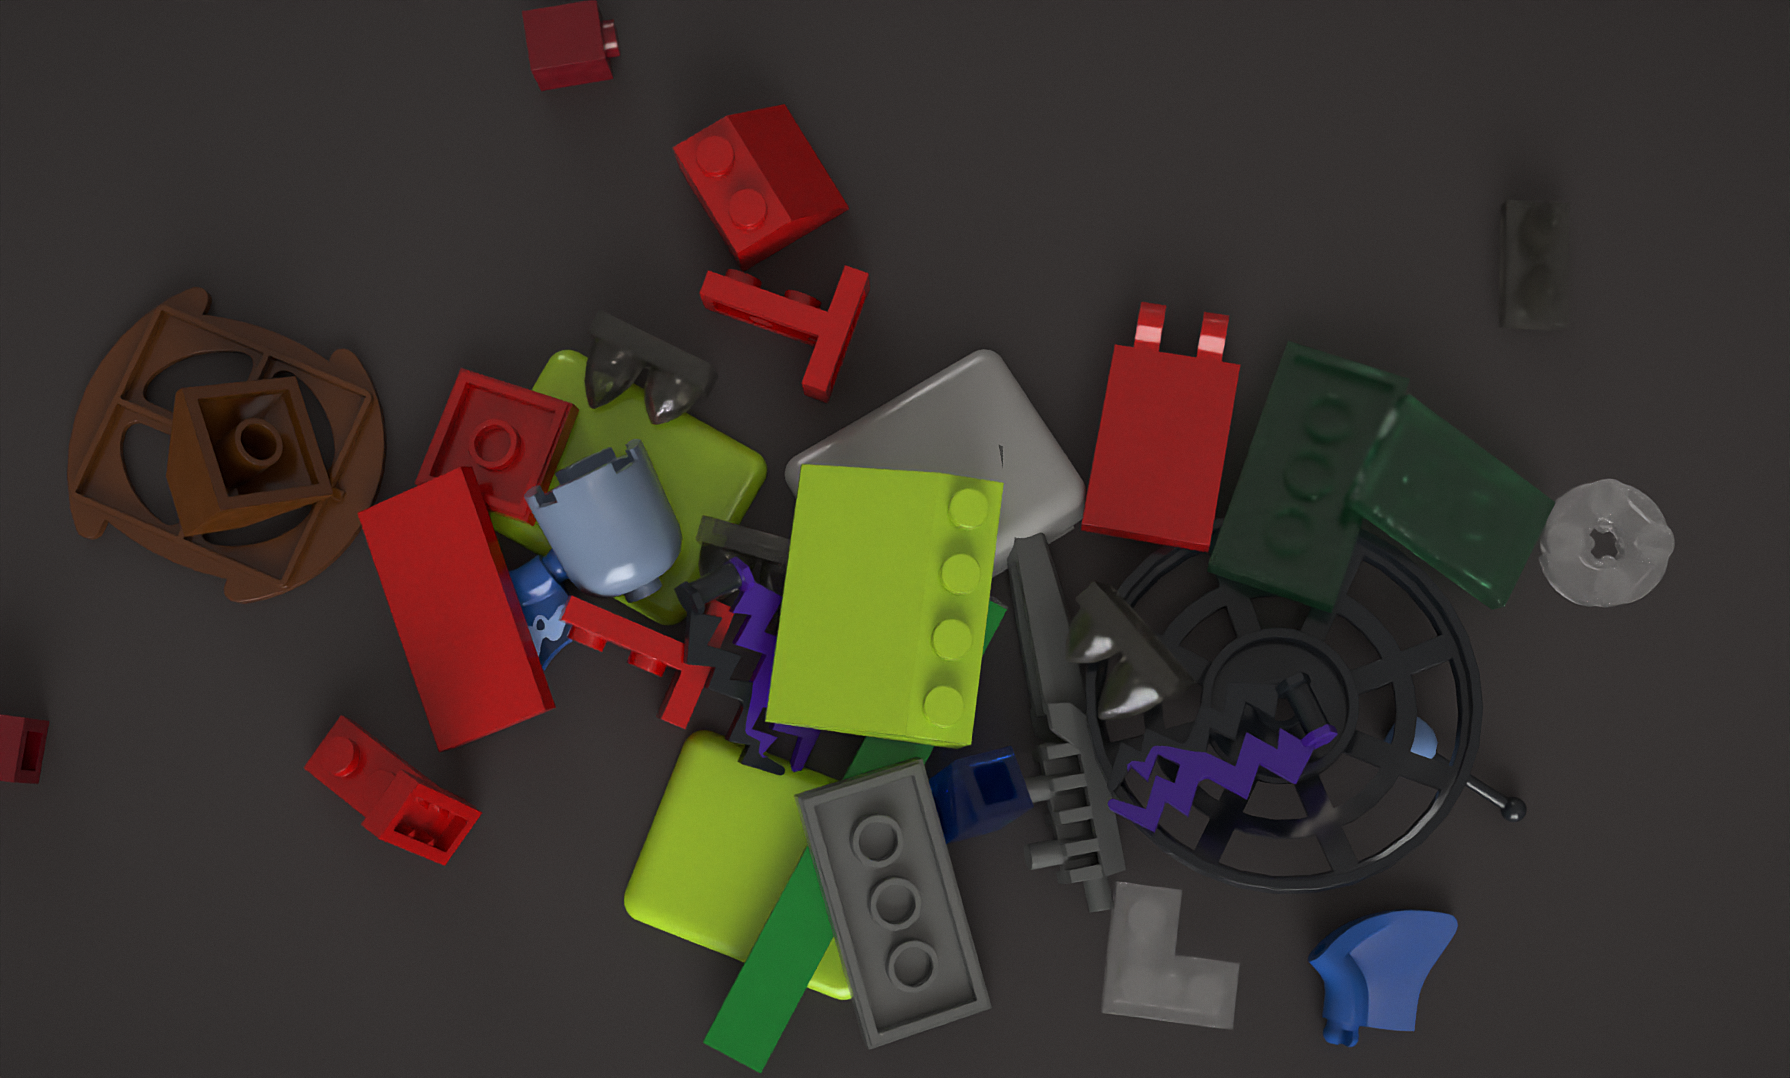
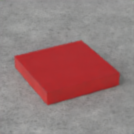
[415,368,579,526]

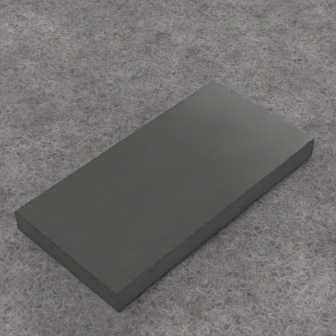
[794,757,992,1050]

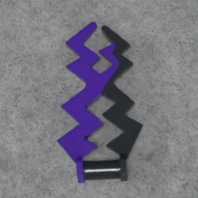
[674,556,822,776]
[1107,672,1338,833]

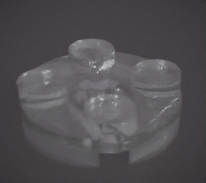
[1538,478,1675,608]

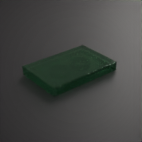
[1343,394,1556,610]

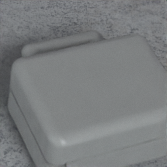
[785,349,1087,578]

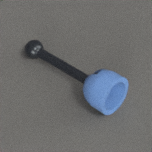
[1384,717,1527,822]

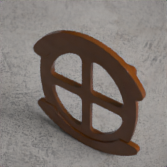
[67,287,387,604]

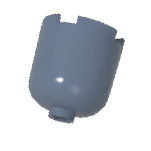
[524,439,683,603]

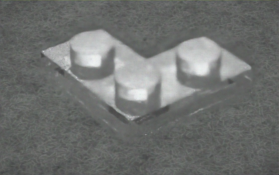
[1100,881,1240,1030]

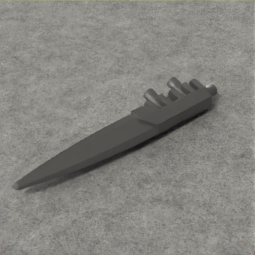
[999,445,1126,913]

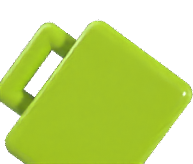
[488,350,767,626]
[624,730,851,1000]

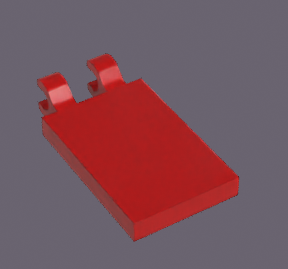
[1081,302,1240,552]

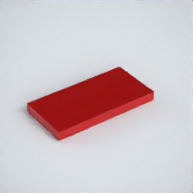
[357,466,556,752]

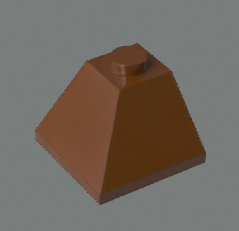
[166,376,334,537]

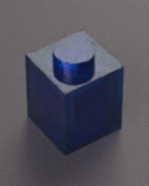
[928,746,1034,844]

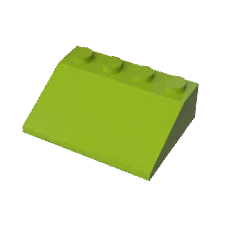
[765,464,1004,749]

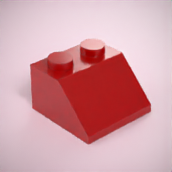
[672,104,849,272]

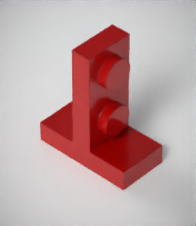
[699,265,870,403]
[558,595,735,729]
[303,715,482,866]

